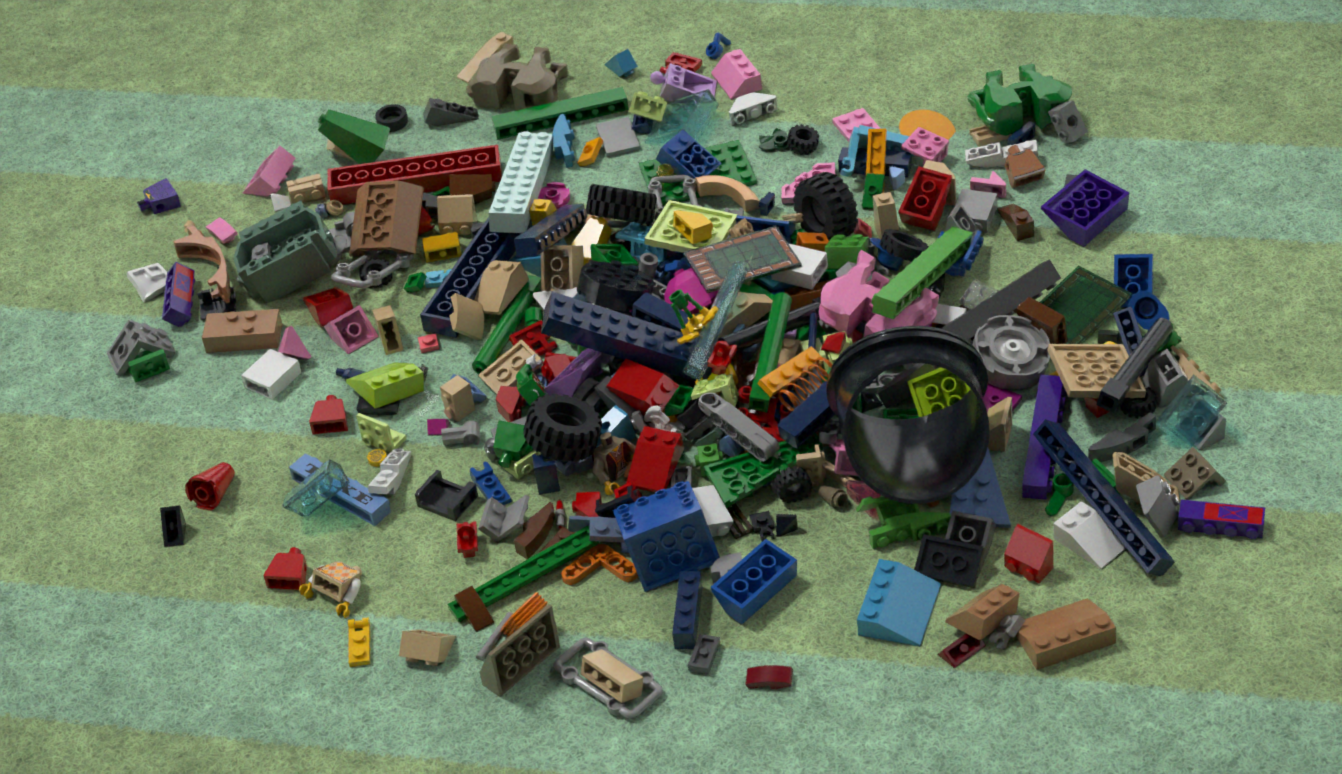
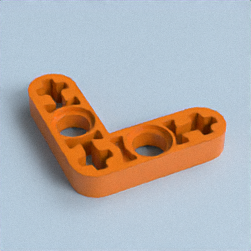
[561,544,638,585]

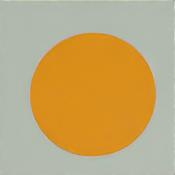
[899,110,956,140]

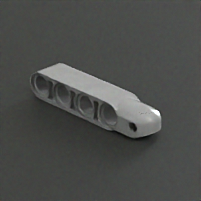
[698,393,780,462]

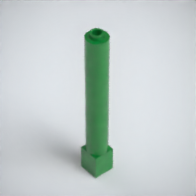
[472,275,542,374]
[748,292,792,413]

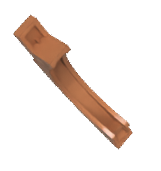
[173,225,231,303]

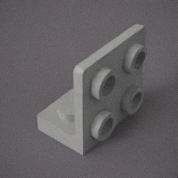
[478,495,529,541]

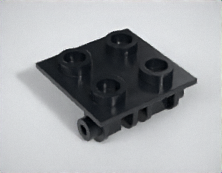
[197,287,237,320]

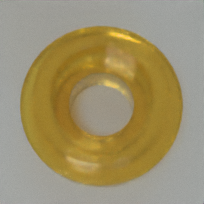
[656,164,674,177]

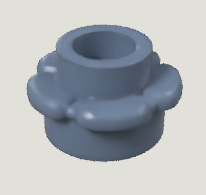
[315,203,330,219]

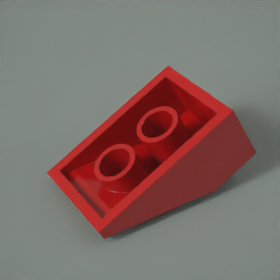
[898,166,952,231]
[303,287,353,327]
[606,359,679,416]
[626,426,684,492]

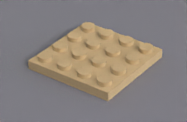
[1047,344,1146,398]

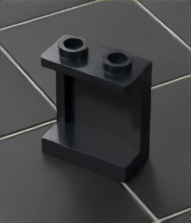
[415,470,478,522]

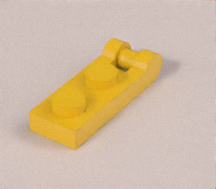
[348,617,370,667]

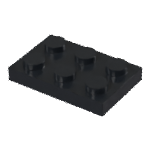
[914,534,985,588]

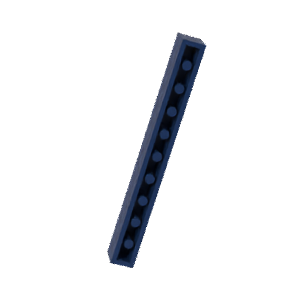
[1033,419,1175,576]

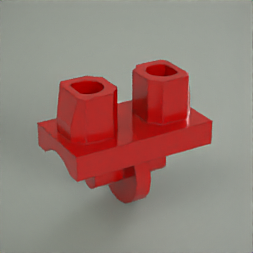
[707,341,737,375]
[456,521,478,558]

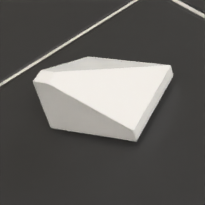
[270,193,291,212]

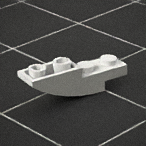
[965,140,1039,167]
[368,448,411,494]

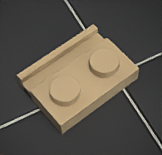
[969,125,1011,147]

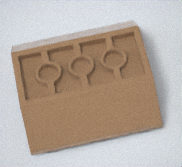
[349,181,424,257]

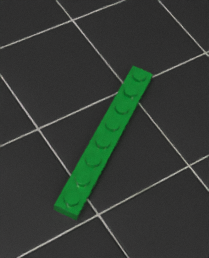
[448,526,599,623]

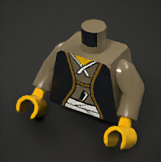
[593,432,636,495]

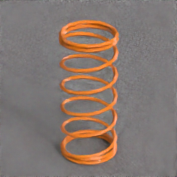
[778,357,833,411]

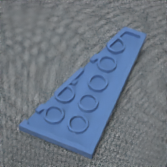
[950,448,1011,528]

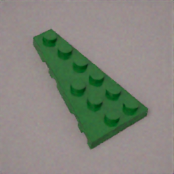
[704,432,823,508]

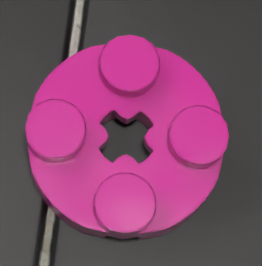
[538,182,570,209]

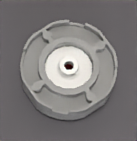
[972,315,1050,390]

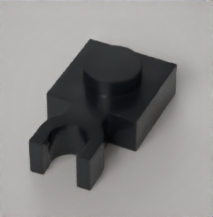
[749,511,775,542]

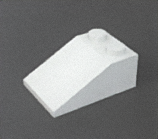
[1054,501,1127,569]

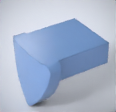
[719,435,745,457]

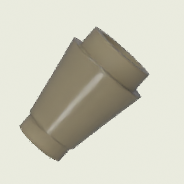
[818,485,848,508]

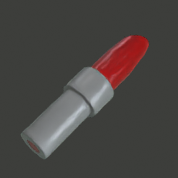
[555,500,565,530]

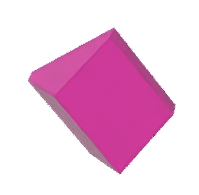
[427,419,450,435]

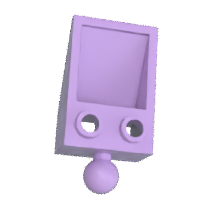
[650,63,717,103]

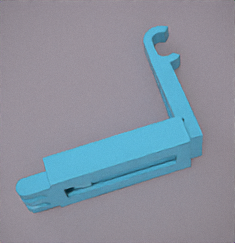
[840,125,916,176]

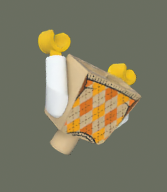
[299,561,362,618]

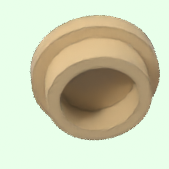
[326,200,343,216]

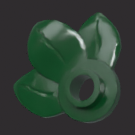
[759,128,787,150]

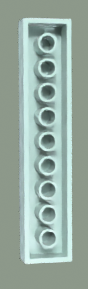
[489,132,553,233]

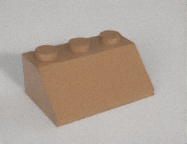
[945,584,1020,641]

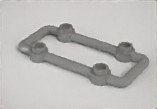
[648,175,702,221]
[331,250,414,288]
[553,638,663,719]

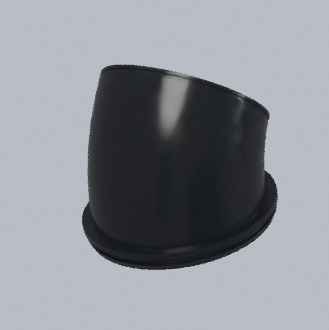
[826,326,990,504]

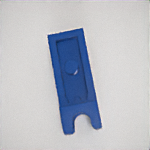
[470,462,512,505]

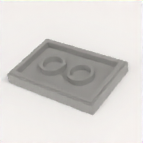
[596,117,640,157]

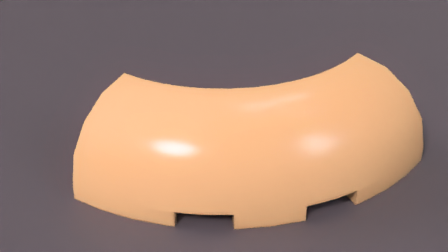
[694,175,760,212]

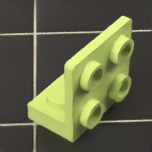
[628,91,667,122]
[691,374,738,407]
[356,413,406,452]

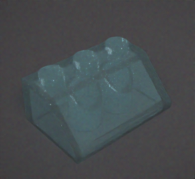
[1156,374,1227,450]
[282,459,350,518]

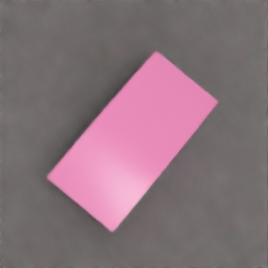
[206,217,238,244]

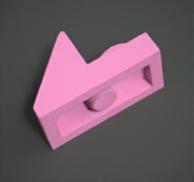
[970,171,1006,198]

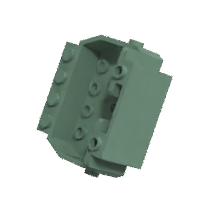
[233,201,337,303]

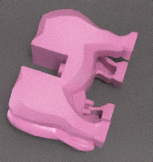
[819,250,939,338]

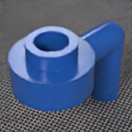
[706,32,731,59]

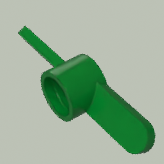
[1045,473,1074,516]

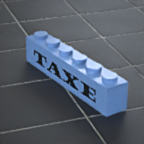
[289,453,391,526]

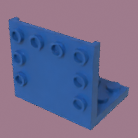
[613,481,720,592]

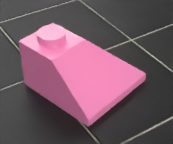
[324,305,379,354]

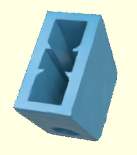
[596,405,637,447]

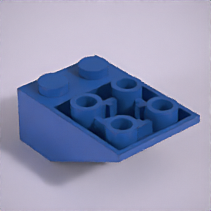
[656,130,721,179]

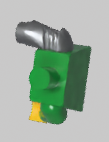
[485,420,533,468]

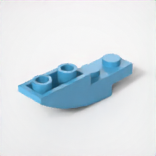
[553,114,575,168]

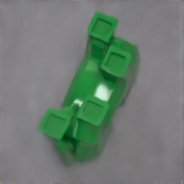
[967,63,1072,136]

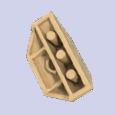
[706,292,772,343]
[1112,452,1180,504]

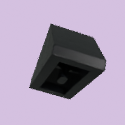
[160,505,186,547]

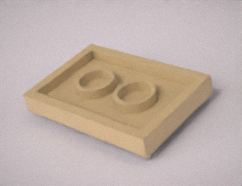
[478,339,544,395]

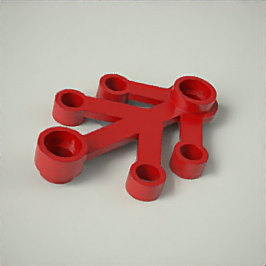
[738,386,791,443]

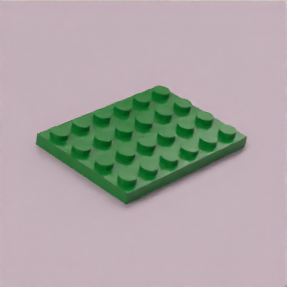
[639,140,757,206]

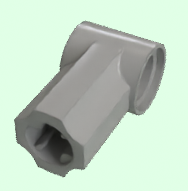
[441,421,480,446]

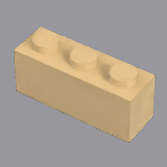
[581,649,643,703]

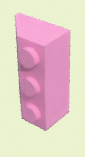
[711,49,762,100]
[243,145,296,196]

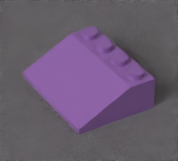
[544,348,611,397]

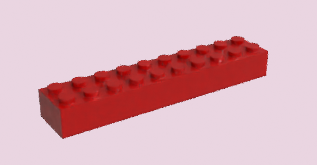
[327,144,502,205]

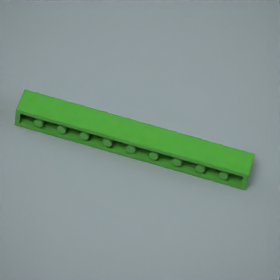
[872,226,973,319]

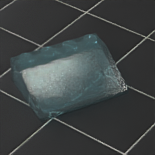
[645,89,719,146]

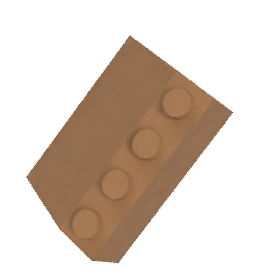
[1015,598,1116,670]

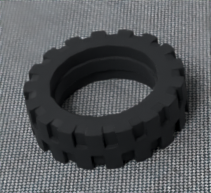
[880,229,929,262]

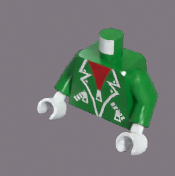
[516,354,547,405]

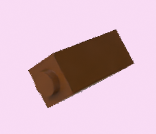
[449,174,495,204]

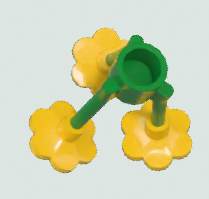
[669,289,718,344]

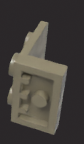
[1164,447,1226,499]

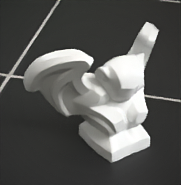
[644,406,686,440]

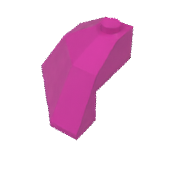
[664,268,739,315]

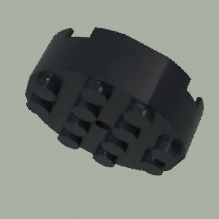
[576,260,654,311]

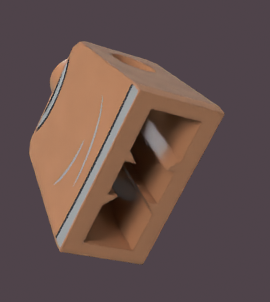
[1005,145,1046,188]

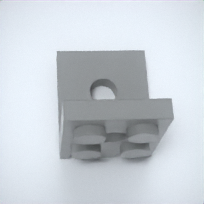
[107,320,176,376]

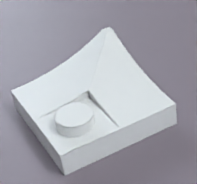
[127,263,167,303]

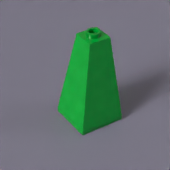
[318,109,390,164]

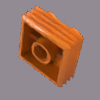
[501,592,547,638]

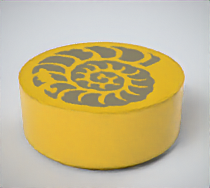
[367,449,387,467]

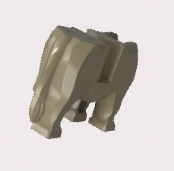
[466,43,569,111]

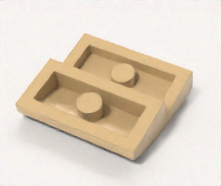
[449,293,484,340]

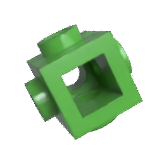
[694,444,723,477]

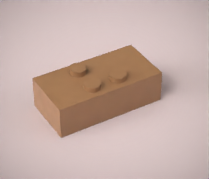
[202,309,283,353]

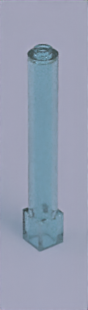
[682,261,748,381]

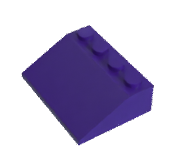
[1041,169,1130,247]

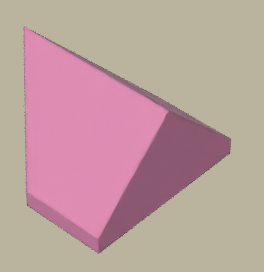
[278,325,311,360]

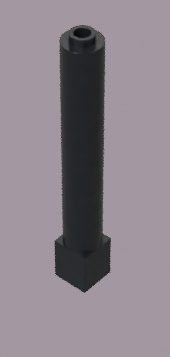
[718,297,821,352]
[1096,318,1173,413]

